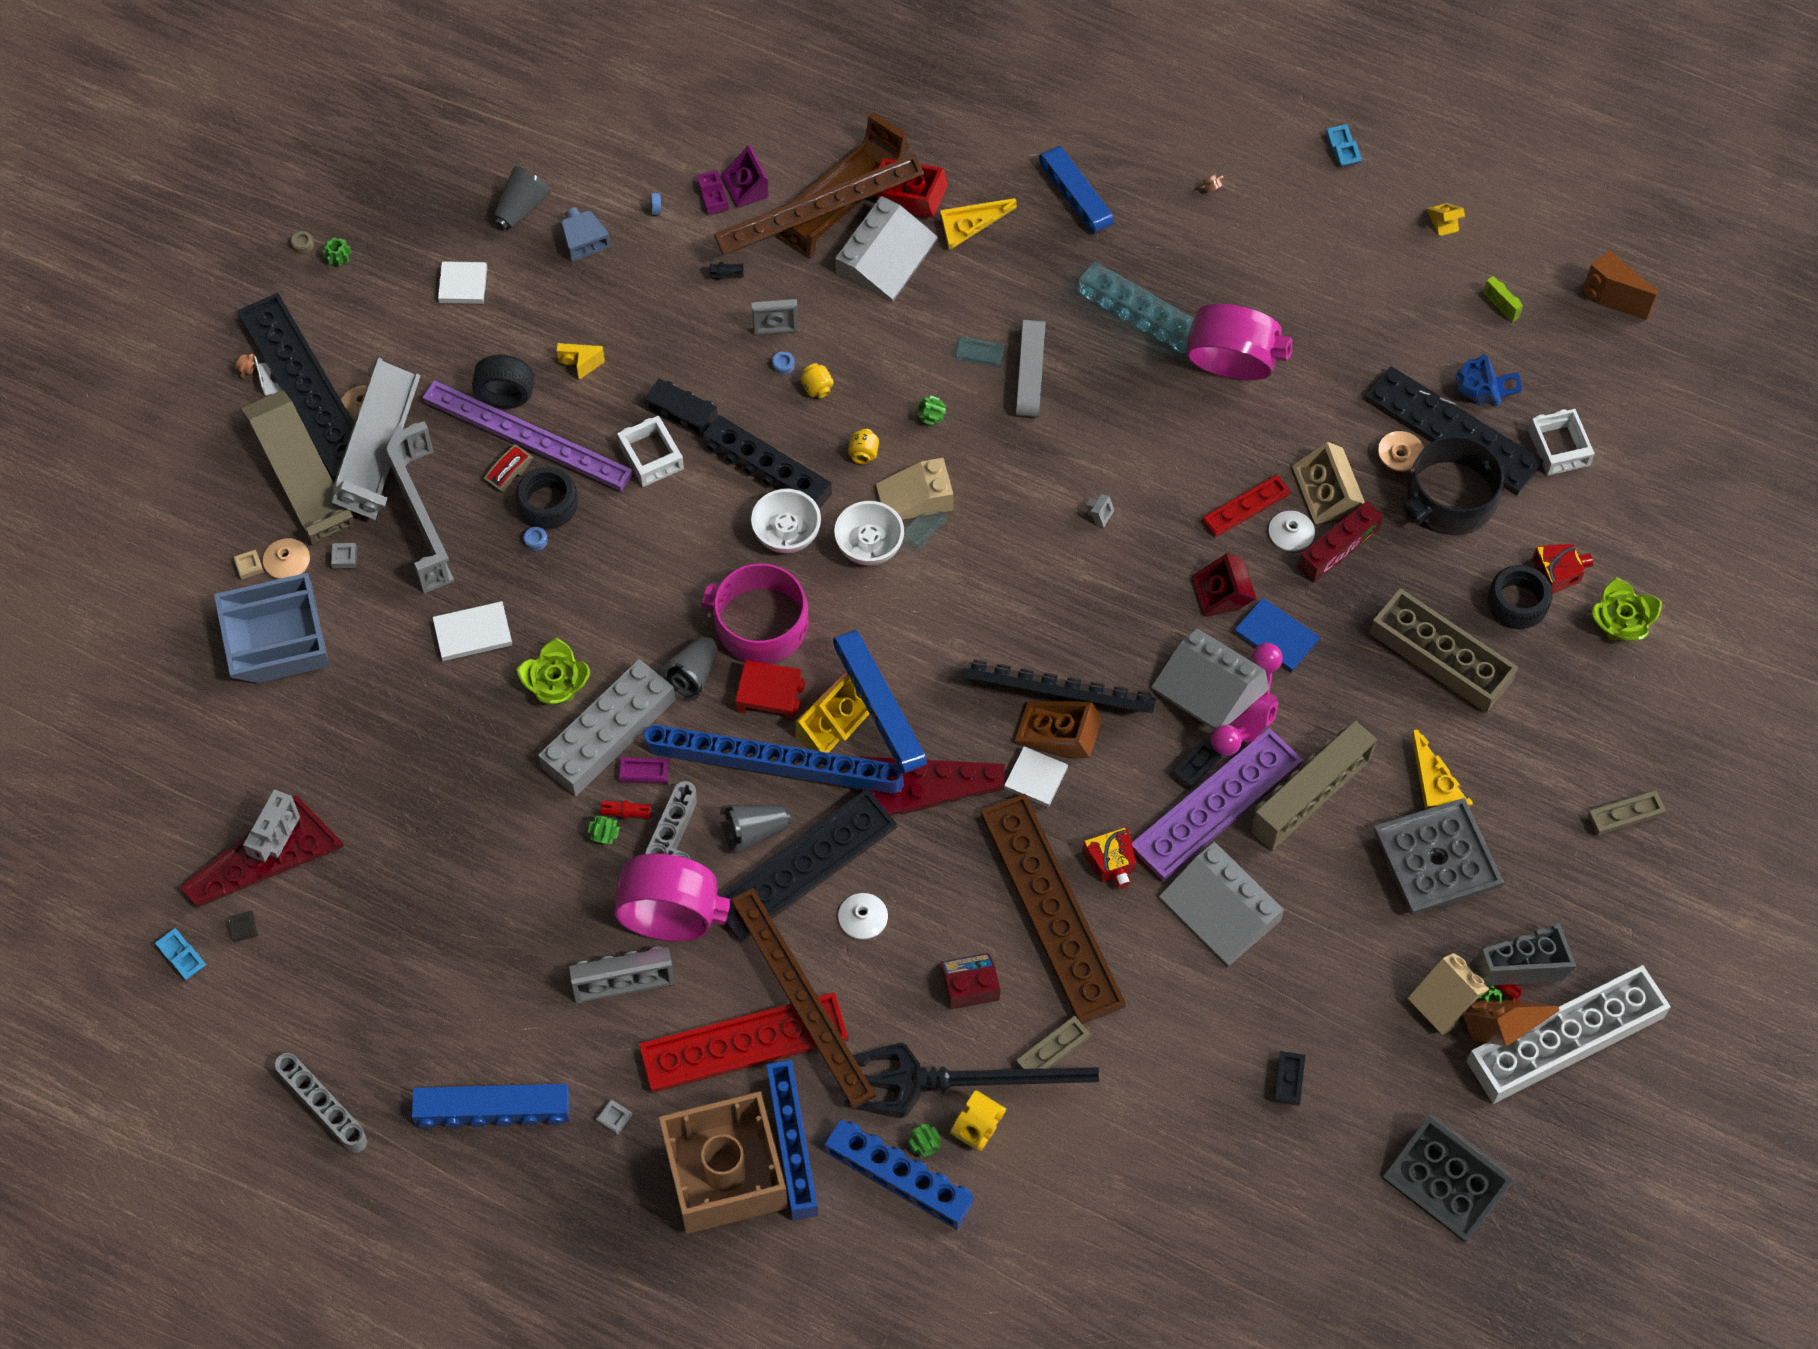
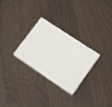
[433,601,512,661]

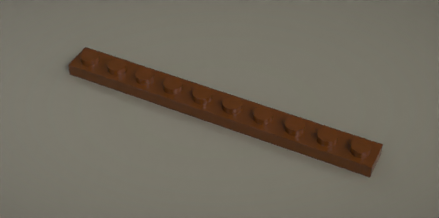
[714,154,924,256]
[731,888,875,1109]

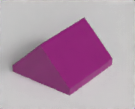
[721,145,769,207]

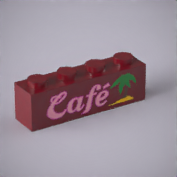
[1298,501,1383,583]

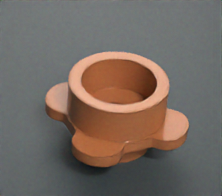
[1199,174,1223,193]
[235,354,256,378]

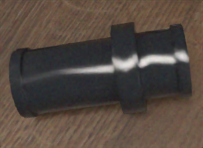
[710,262,744,280]

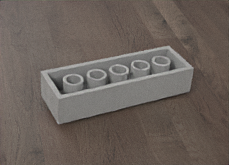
[538,659,676,797]

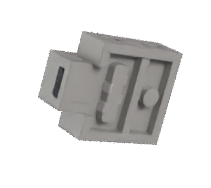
[243,789,300,862]

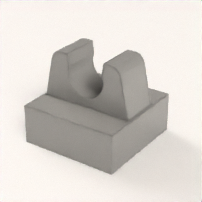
[1085,494,1114,528]

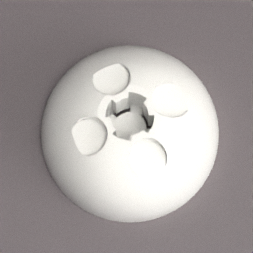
[751,489,821,554]
[835,501,904,566]

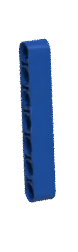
[833,630,927,774]

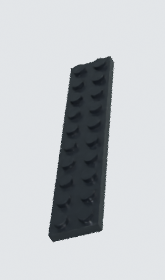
[237,292,354,482]

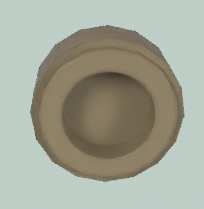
[291,231,314,254]

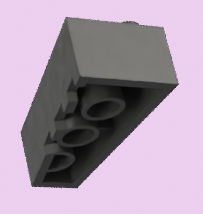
[1469,923,1576,986]

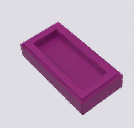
[619,757,669,784]

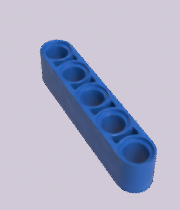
[1039,146,1114,234]

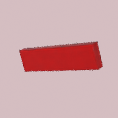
[1202,475,1291,538]

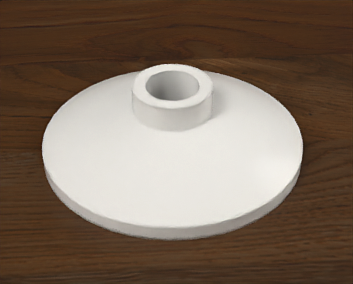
[1268,511,1315,552]
[838,893,888,940]

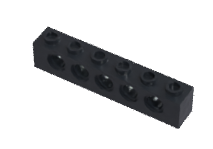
[703,415,832,509]

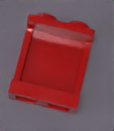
[735,660,806,721]

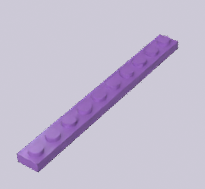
[422,381,633,492]

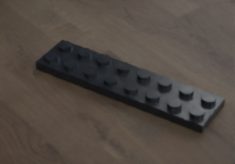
[1365,366,1544,496]
[963,659,1156,713]
[719,788,897,942]

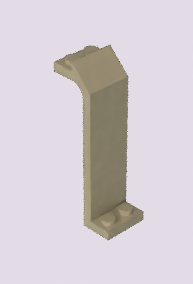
[241,390,355,546]

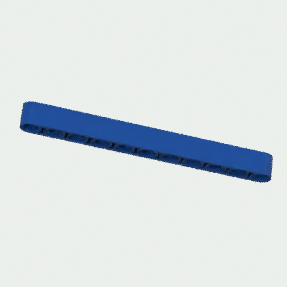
[644,725,904,794]

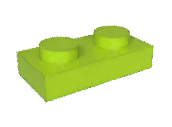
[1483,276,1523,323]

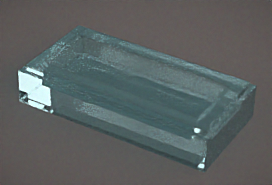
[956,336,1005,367]
[903,511,948,551]

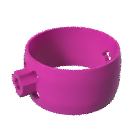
[1187,304,1293,381]
[702,564,809,664]
[614,854,730,941]

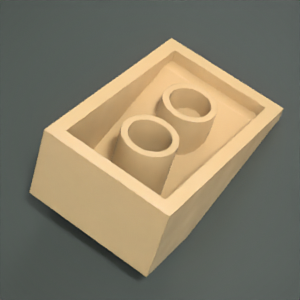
[876,458,953,520]

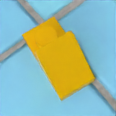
[1427,203,1465,236]
[557,343,604,379]

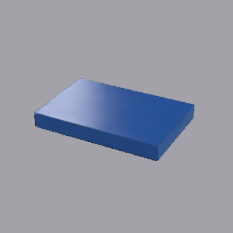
[1234,598,1320,673]

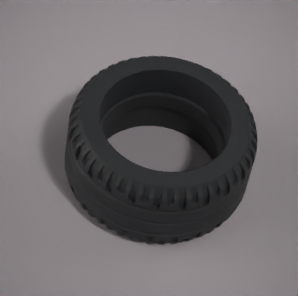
[472,354,534,409]
[515,466,578,529]
[1488,565,1553,629]

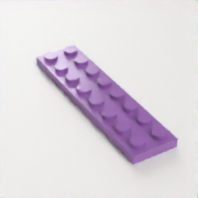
[1132,728,1303,882]

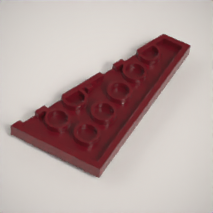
[857,756,1005,815]
[180,795,344,908]

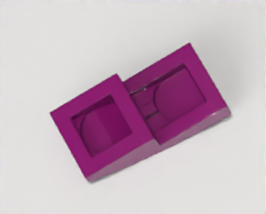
[696,170,729,214]

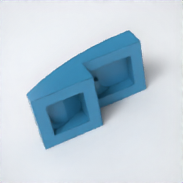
[1325,124,1362,167]
[155,928,206,980]

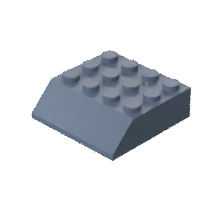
[214,573,330,683]

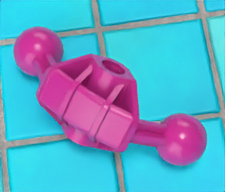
[1211,643,1283,756]

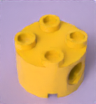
[950,1090,1007,1153]

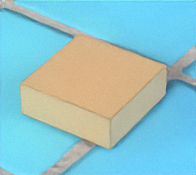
[233,549,264,580]

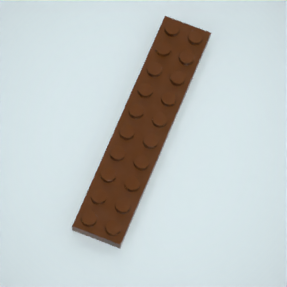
[980,793,1126,1024]

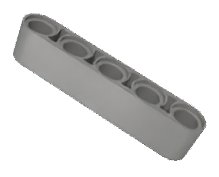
[1016,320,1046,417]
[275,1053,367,1153]

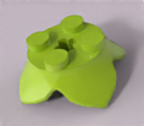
[1592,577,1662,641]
[517,638,591,704]

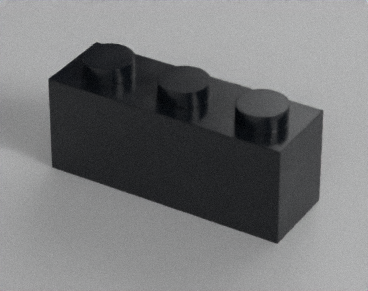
[644,378,718,439]

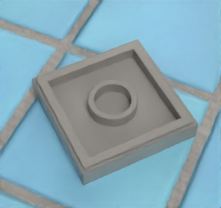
[752,299,798,335]

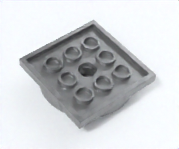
[1373,798,1504,915]

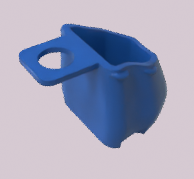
[1455,354,1523,406]

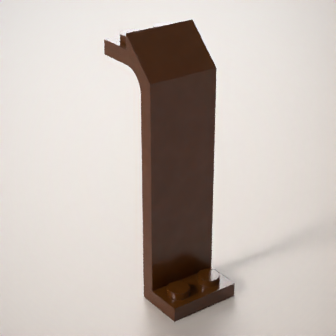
[775,112,911,259]

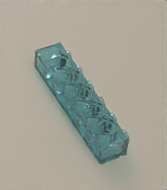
[1078,261,1194,355]

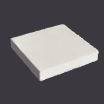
[438,262,487,304]
[1004,747,1068,808]

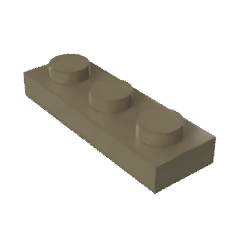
[1588,791,1666,836]
[1016,1016,1091,1069]

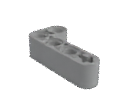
[646,781,697,859]

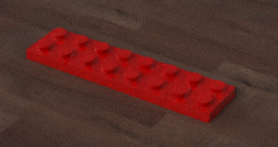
[639,992,848,1093]

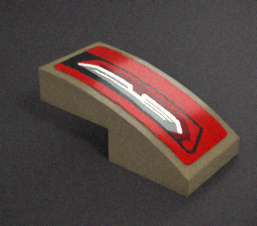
[484,444,534,492]

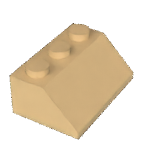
[1292,442,1365,524]

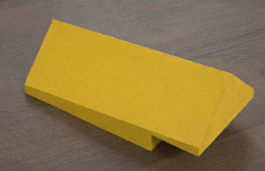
[795,671,869,753]

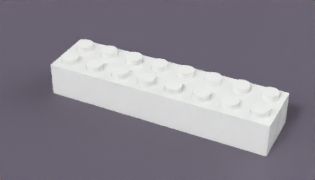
[1466,965,1671,1104]

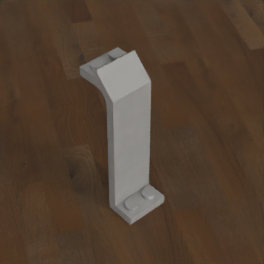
[332,357,421,520]
[386,421,454,593]

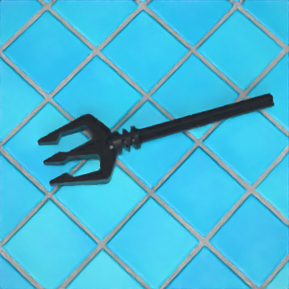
[844,1043,1099,1118]

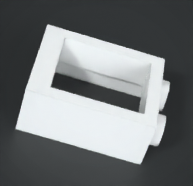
[1528,409,1595,476]
[617,416,684,487]

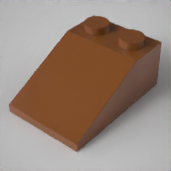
[1582,250,1659,320]
[1015,701,1102,758]
[1463,1000,1560,1047]

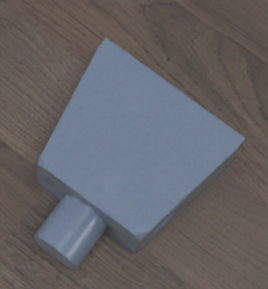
[562,208,611,262]

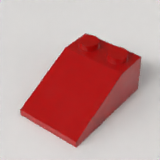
[874,158,948,218]

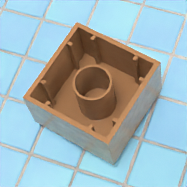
[659,1091,788,1234]

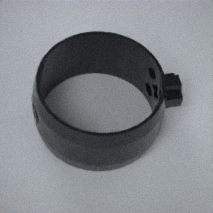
[1403,436,1504,535]

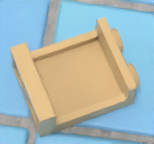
[1408,953,1489,1035]

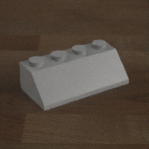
[569,947,675,1003]

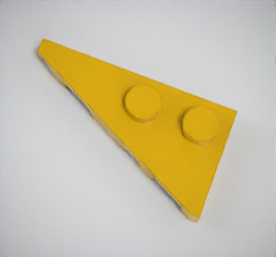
[940,198,1016,249]
[1411,730,1473,810]

